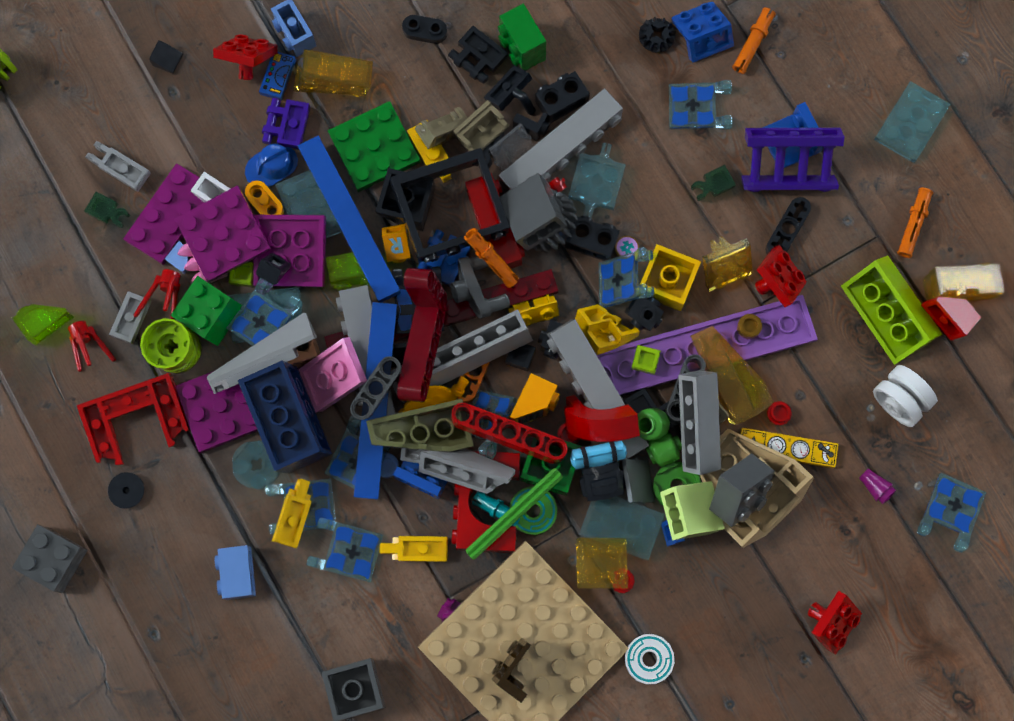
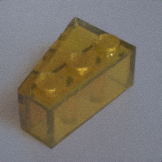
[294,49,373,97]
[923,262,1005,302]

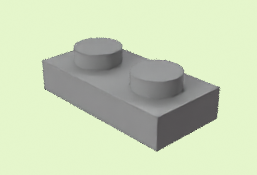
[109,291,152,344]

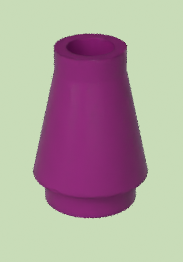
[859,469,896,504]

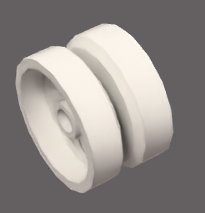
[873,365,938,427]

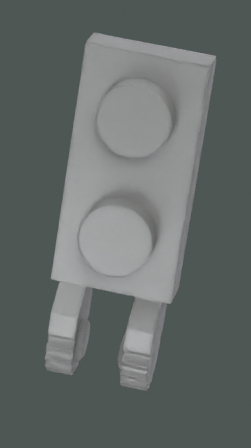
[85,141,151,192]

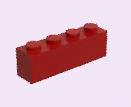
[465,173,525,269]

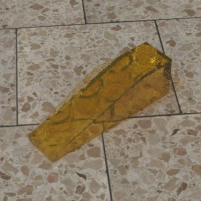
[690,326,774,425]

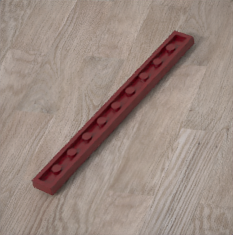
[324,269,558,349]

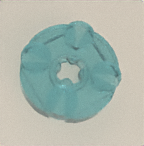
[232,440,280,490]

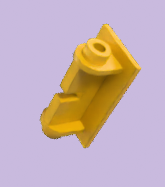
[508,294,559,327]

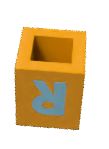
[382,224,411,263]

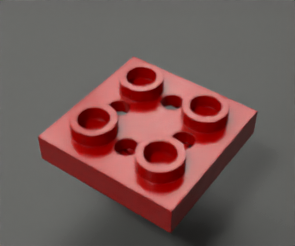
[213,34,278,80]
[755,245,807,307]
[808,591,862,655]

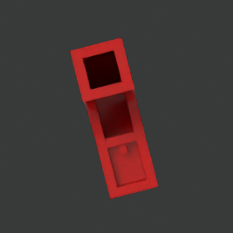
[564,395,640,442]

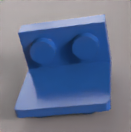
[672,1,734,63]
[763,102,824,168]
[393,461,448,500]

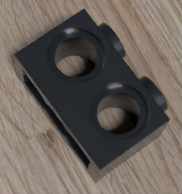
[535,71,590,124]
[565,215,620,263]

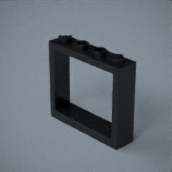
[390,148,510,263]

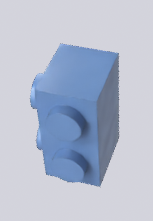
[271,0,317,57]
[215,545,256,600]

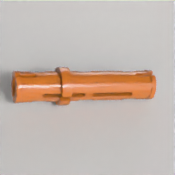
[732,7,776,74]
[897,187,934,258]
[464,228,519,288]

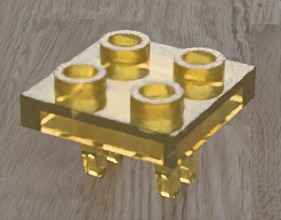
[702,236,753,292]
[576,538,628,589]

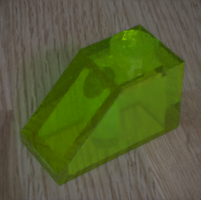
[12,304,74,345]

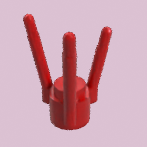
[134,269,181,319]
[68,321,116,372]

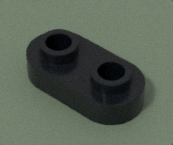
[402,15,448,44]

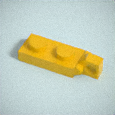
[407,120,452,183]
[272,479,312,549]
[379,536,448,562]

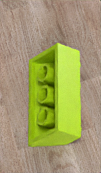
[841,255,942,365]

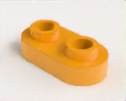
[245,180,284,215]

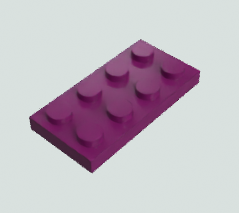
[123,163,204,265]

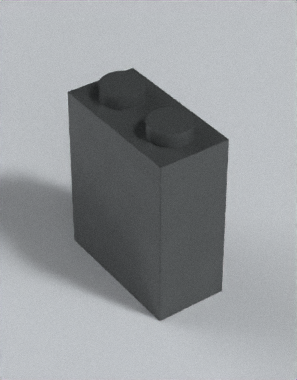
[499,173,567,251]

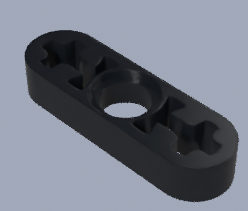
[765,197,811,255]

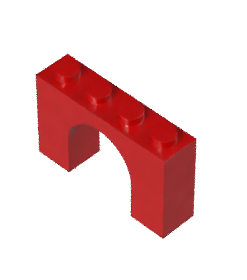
[452,451,520,553]

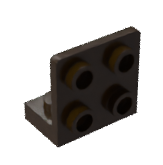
[492,638,531,703]

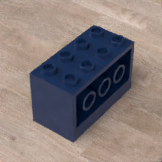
[238,360,333,474]

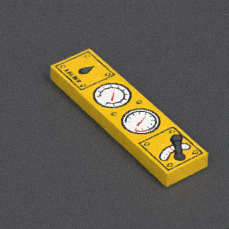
[740,428,838,469]

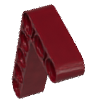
[397,268,447,402]

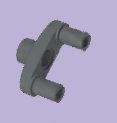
[450,256,510,319]

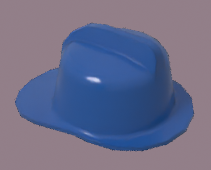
[245,144,298,187]

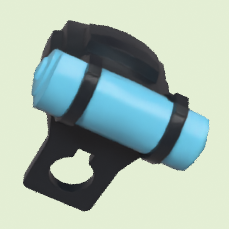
[570,440,627,501]

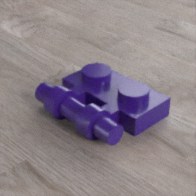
[262,98,310,149]

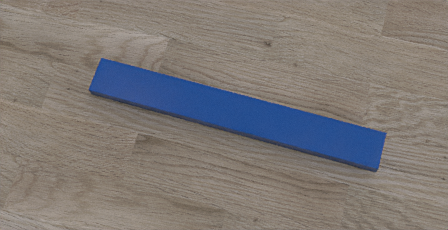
[297,135,401,303]
[354,302,397,499]

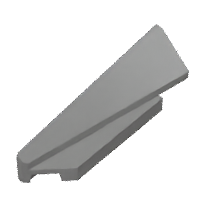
[207,313,317,394]
[400,448,515,494]

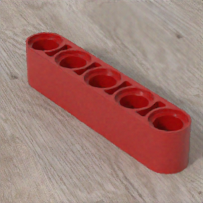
[451,403,568,464]

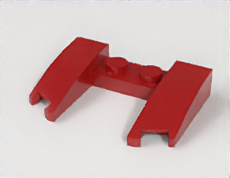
[76,373,189,465]

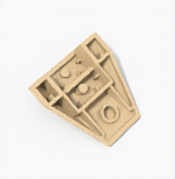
[700,429,814,548]

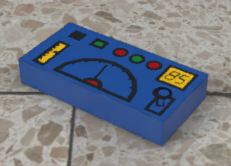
[259,52,296,101]

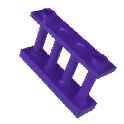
[741,128,845,192]

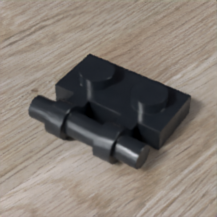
[448,26,508,84]

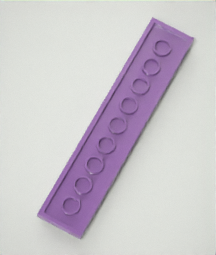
[585,295,818,401]

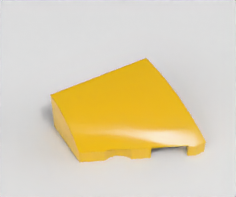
[575,304,640,355]

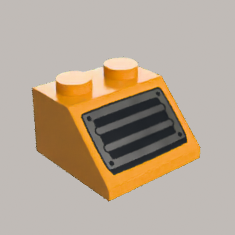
[510,373,560,424]

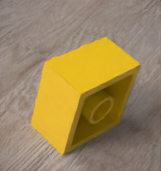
[637,244,701,311]

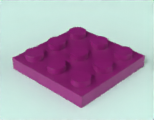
[175,185,271,282]
[253,215,326,287]
[175,371,258,453]

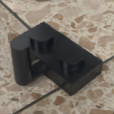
[484,65,536,115]

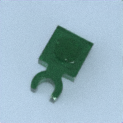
[691,165,736,201]
[84,192,130,228]

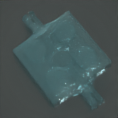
[568,143,626,218]

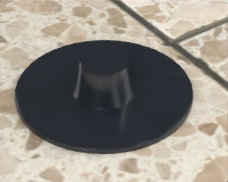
[108,472,144,509]

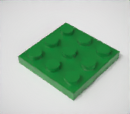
[327,101,421,192]

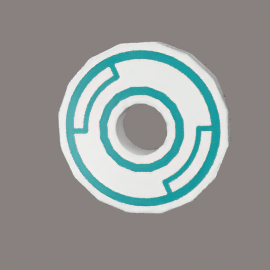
[625,634,675,684]

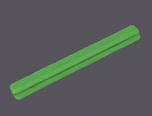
[466,468,563,560]

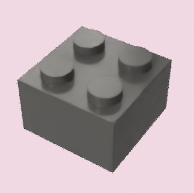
[709,453,775,527]
[12,524,88,593]
[322,658,386,721]

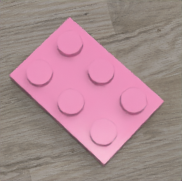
[299,337,367,413]

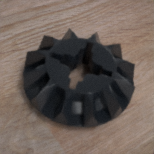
[639,17,676,53]

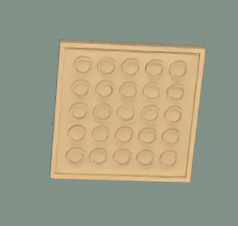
[418,541,629,721]

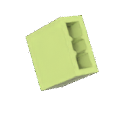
[660,481,725,541]

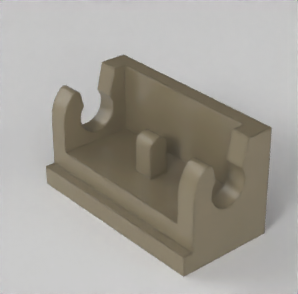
[453,100,509,151]
[415,107,468,149]

